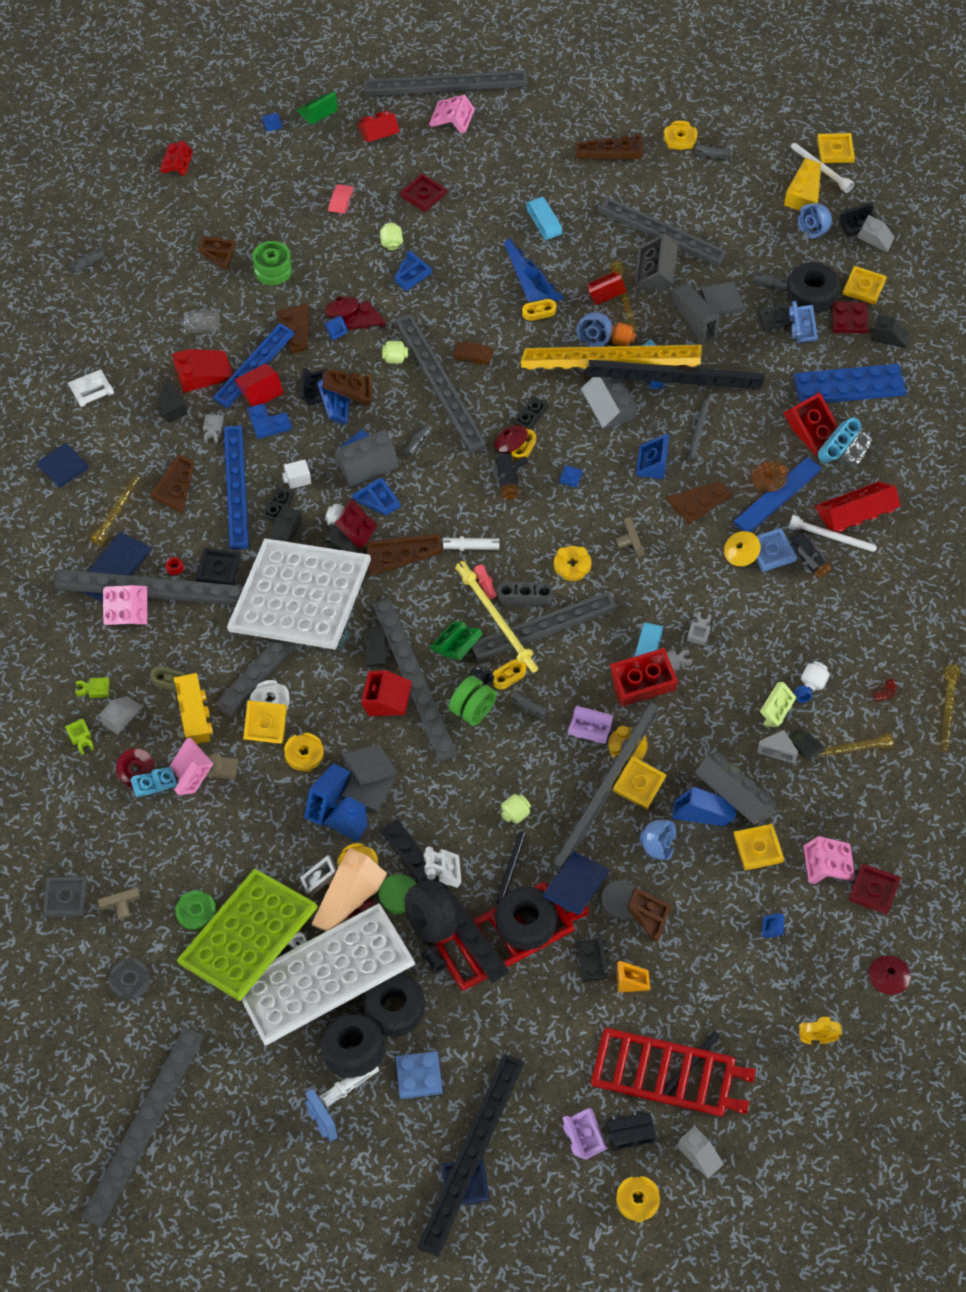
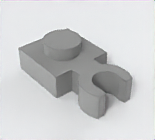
[203,415,224,444]
[687,611,711,646]
[666,650,692,671]

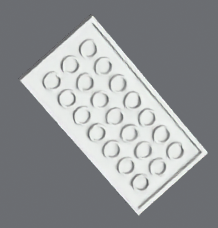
[242,903,415,1046]

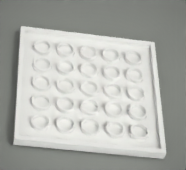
[227,539,371,650]

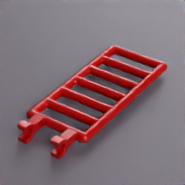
[433,882,589,991]
[590,1028,756,1116]

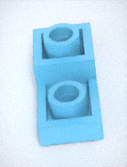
[130,767,177,797]

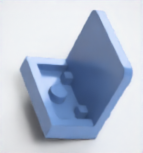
[789,301,818,343]

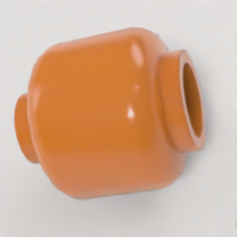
[610,322,636,346]

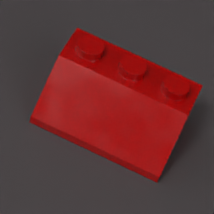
[610,648,678,707]

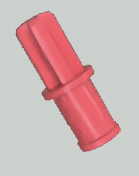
[473,565,497,600]

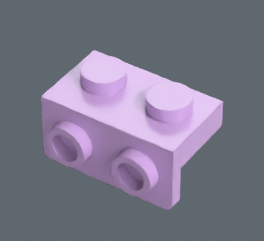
[568,706,613,744]
[562,1108,608,1160]

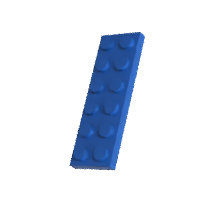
[794,364,906,403]

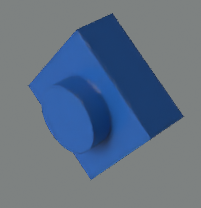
[262,113,282,132]
[324,316,348,340]
[559,465,583,488]
[762,913,785,938]

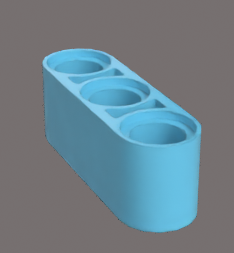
[526,197,562,240]
[818,418,861,463]
[634,622,663,657]

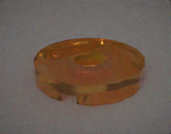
[751,462,789,492]

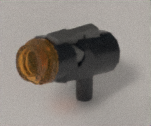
[493,453,528,500]
[790,532,832,578]

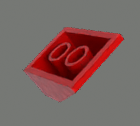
[172,349,233,393]
[783,392,841,457]

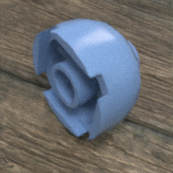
[798,203,832,238]
[577,312,613,347]
[640,820,676,860]

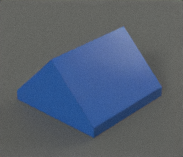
[636,434,669,479]

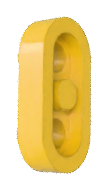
[522,299,557,321]
[510,429,536,461]
[492,659,526,689]

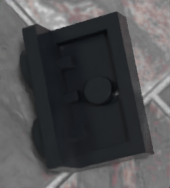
[839,202,877,237]
[300,368,328,406]

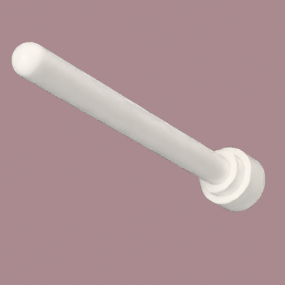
[791,143,854,193]
[788,515,877,552]

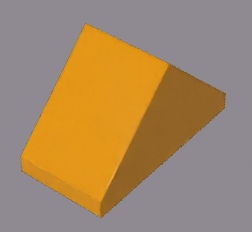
[616,961,651,993]

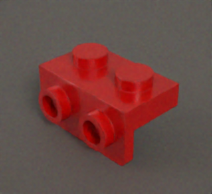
[159,140,193,176]

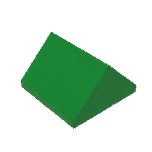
[296,91,338,125]

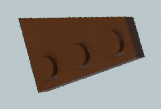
[276,303,309,354]
[322,369,372,406]
[151,454,195,514]
[666,481,732,524]

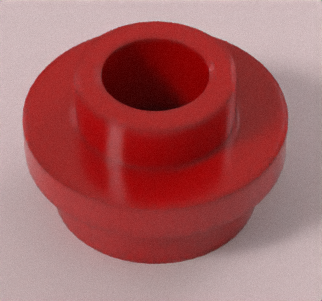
[165,557,184,576]

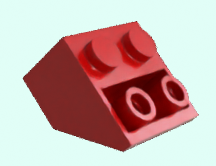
[356,111,400,142]
[361,670,412,716]

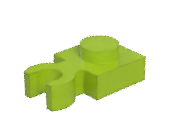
[75,677,110,698]
[65,719,94,755]

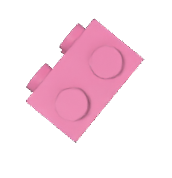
[103,585,147,625]

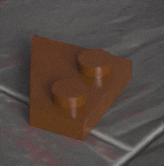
[198,236,236,270]
[627,887,672,942]

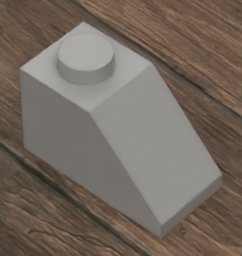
[857,215,895,252]
[99,696,142,735]
[678,1126,724,1179]

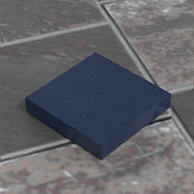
[37,443,89,488]
[440,1158,490,1205]

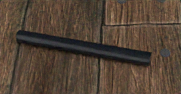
[495,831,527,904]
[663,1031,720,1095]

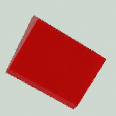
[586,271,627,305]
[235,363,284,407]

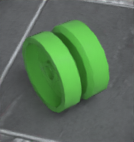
[252,241,292,285]
[449,675,497,726]

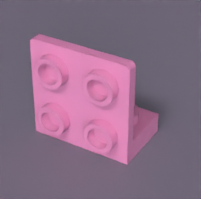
[429,95,475,133]
[170,738,213,795]
[803,836,855,884]

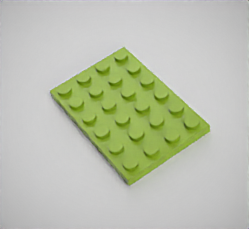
[177,868,318,1001]

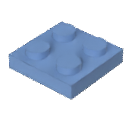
[756,528,797,572]
[396,1051,443,1099]
[305,1089,337,1142]

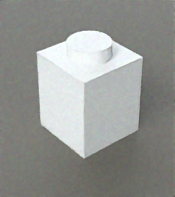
[282,460,311,489]

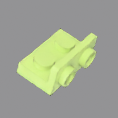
[760,682,796,727]

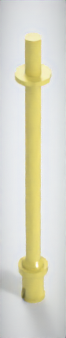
[455,561,538,673]

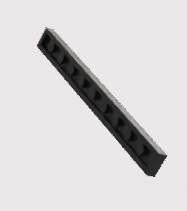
[585,360,765,390]
[381,819,509,984]
[417,1054,524,1257]

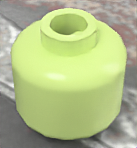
[380,223,403,250]
[382,341,408,364]
[501,794,531,824]

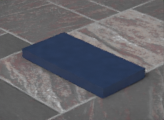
[82,532,151,602]
[543,852,610,915]

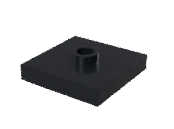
[196,548,241,585]

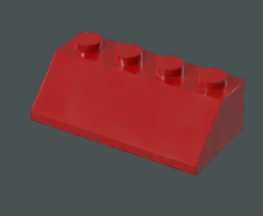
[814,481,901,532]

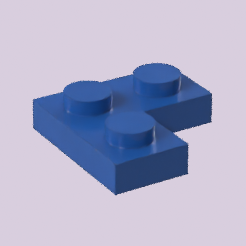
[247,403,292,439]

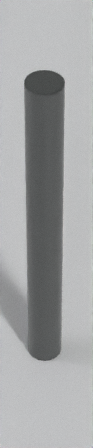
[687,400,710,461]

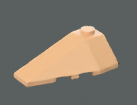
[312,848,387,932]

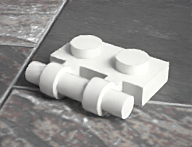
[424,847,461,888]

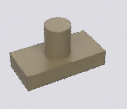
[616,517,645,558]
[206,753,239,779]
[98,888,141,920]

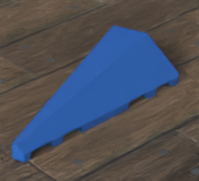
[504,238,564,302]

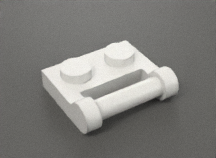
[68,369,114,407]

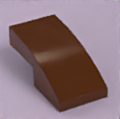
[453,342,494,364]

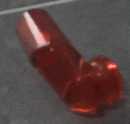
[873,679,898,702]

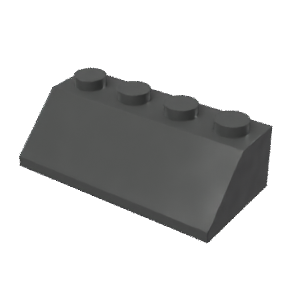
[695,752,776,824]

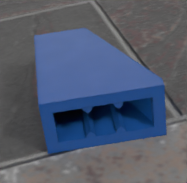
[304,763,350,826]
[672,787,736,826]
[323,796,368,842]

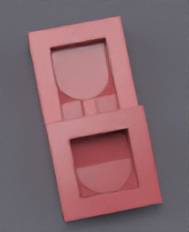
[328,184,354,214]

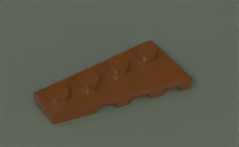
[575,133,643,159]
[366,534,442,576]

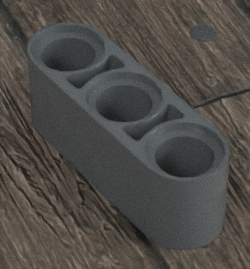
[498,582,553,607]

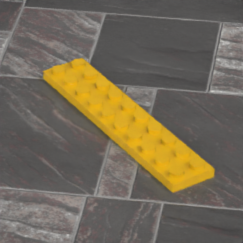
[521,345,702,370]

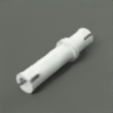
[443,536,499,551]
[319,1066,379,1108]

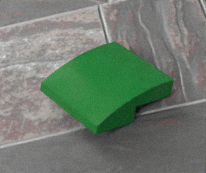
[429,621,483,660]

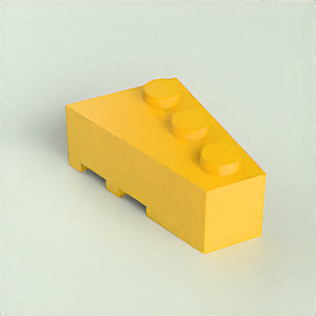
[784,158,821,211]
[174,673,213,744]

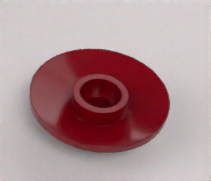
[325,296,359,318]
[494,425,528,453]
[116,748,155,788]
[869,956,911,995]

